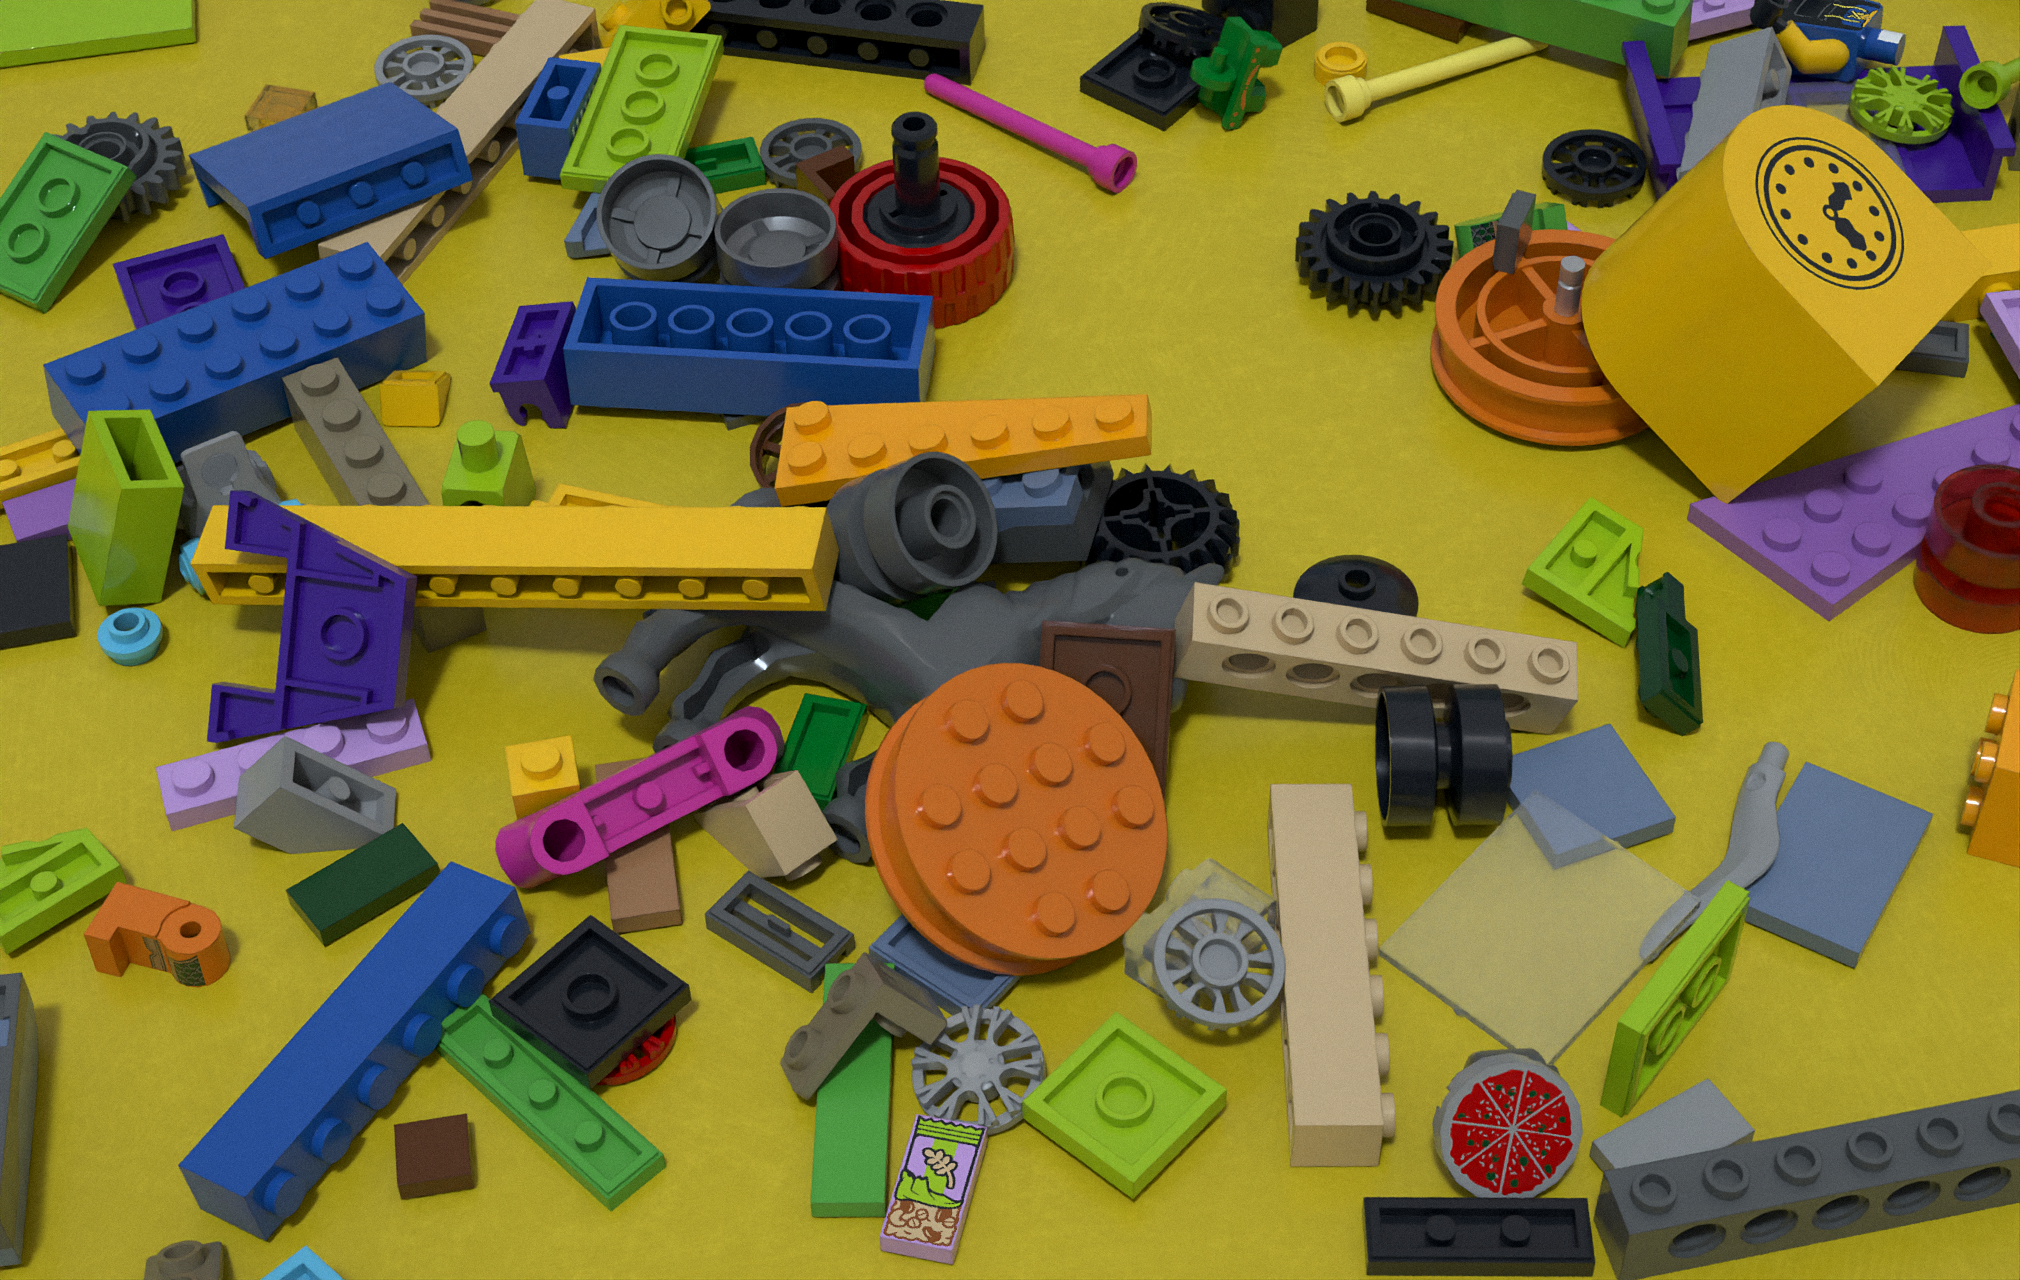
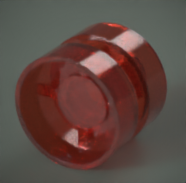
[1913,464,2020,634]

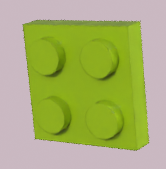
[1022,1012,1227,1199]

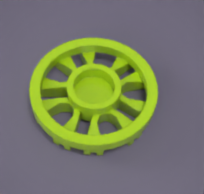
[1849,66,1954,144]

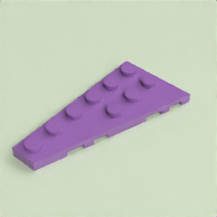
[1687,404,2020,621]

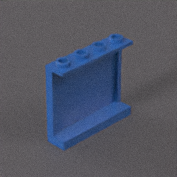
[189,82,473,259]

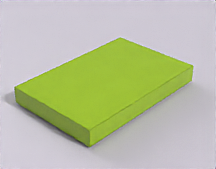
[1600,880,1750,1118]

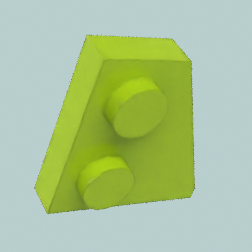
[0,828,127,954]

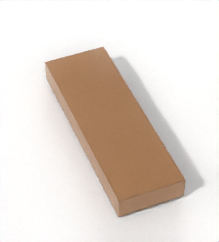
[595,758,682,934]

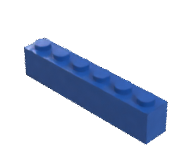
[178,861,531,1241]

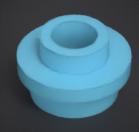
[97,608,163,666]

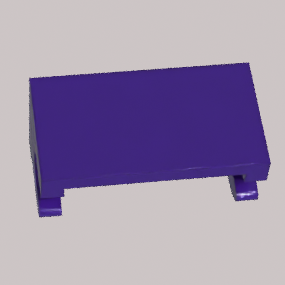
[489,301,576,428]

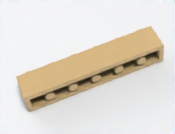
[1267,784,1395,1167]

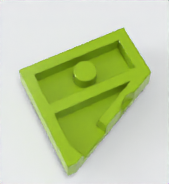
[1522,497,1643,648]

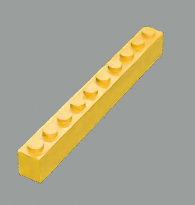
[190,504,839,611]

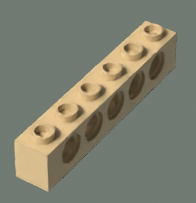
[1173,582,1578,735]

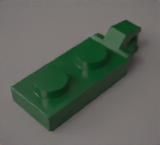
[1635,572,1703,736]

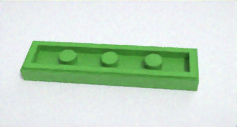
[810,963,895,1217]
[434,992,666,1212]

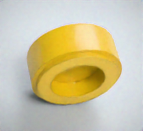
[1314,42,1367,86]

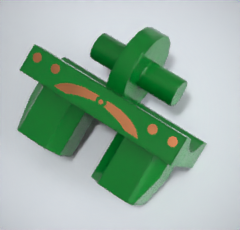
[1190,17,1283,130]

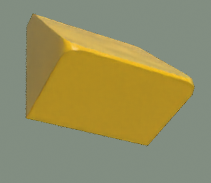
[379,370,451,427]

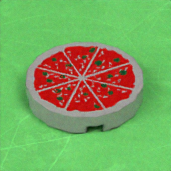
[1432,1053,1583,1198]

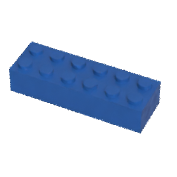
[43,242,427,463]
[563,277,935,416]

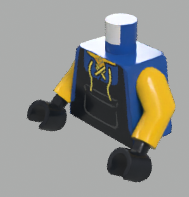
[1750,0,1906,82]

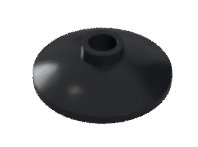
[1293,555,1419,617]

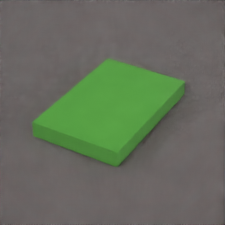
[0,132,137,314]

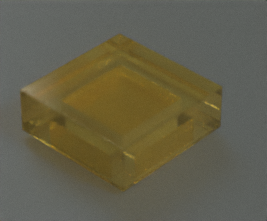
[244,84,318,132]

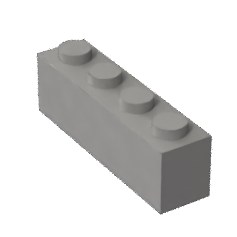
[1677,27,1792,181]

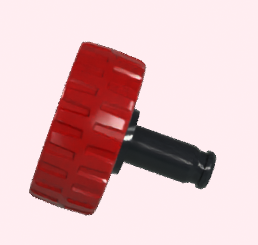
[829,112,1015,329]

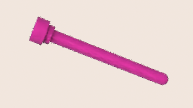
[924,73,1137,193]

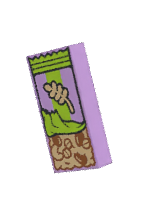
[880,1114,988,1265]

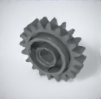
[52,112,187,227]

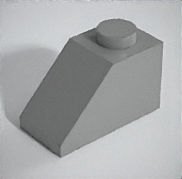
[234,736,396,854]

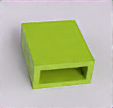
[67,409,184,606]

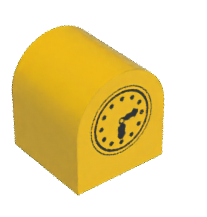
[1581,105,1992,504]

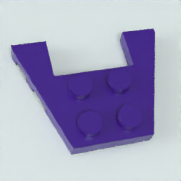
[207,490,417,743]

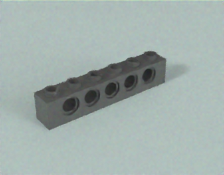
[1593,1090,2020,1280]

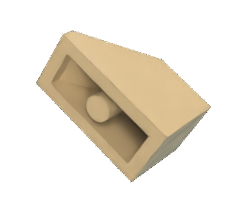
[693,770,838,881]

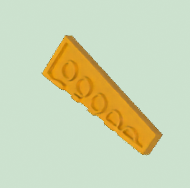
[775,394,1152,507]

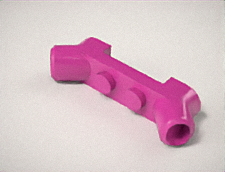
[495,706,785,889]

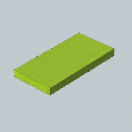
[0,0,196,68]
[560,25,724,193]

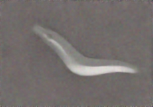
[1639,742,1789,962]

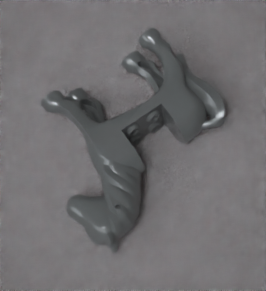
[593,487,1225,863]

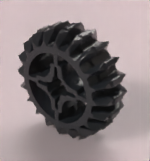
[1078,463,1240,582]

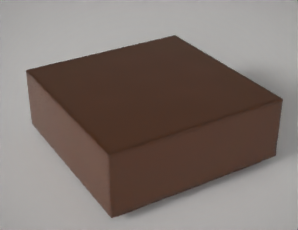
[394,1113,475,1200]

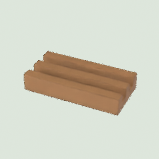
[410,0,520,56]

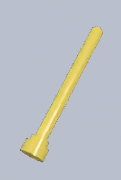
[1324,35,1550,122]

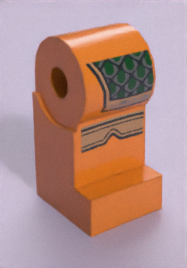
[84,882,231,987]

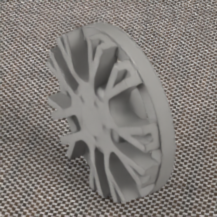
[374,35,474,109]
[1152,898,1285,1031]
[911,1004,1046,1135]

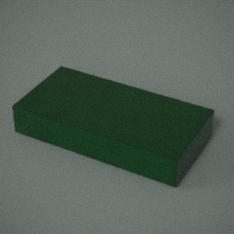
[286,823,440,946]

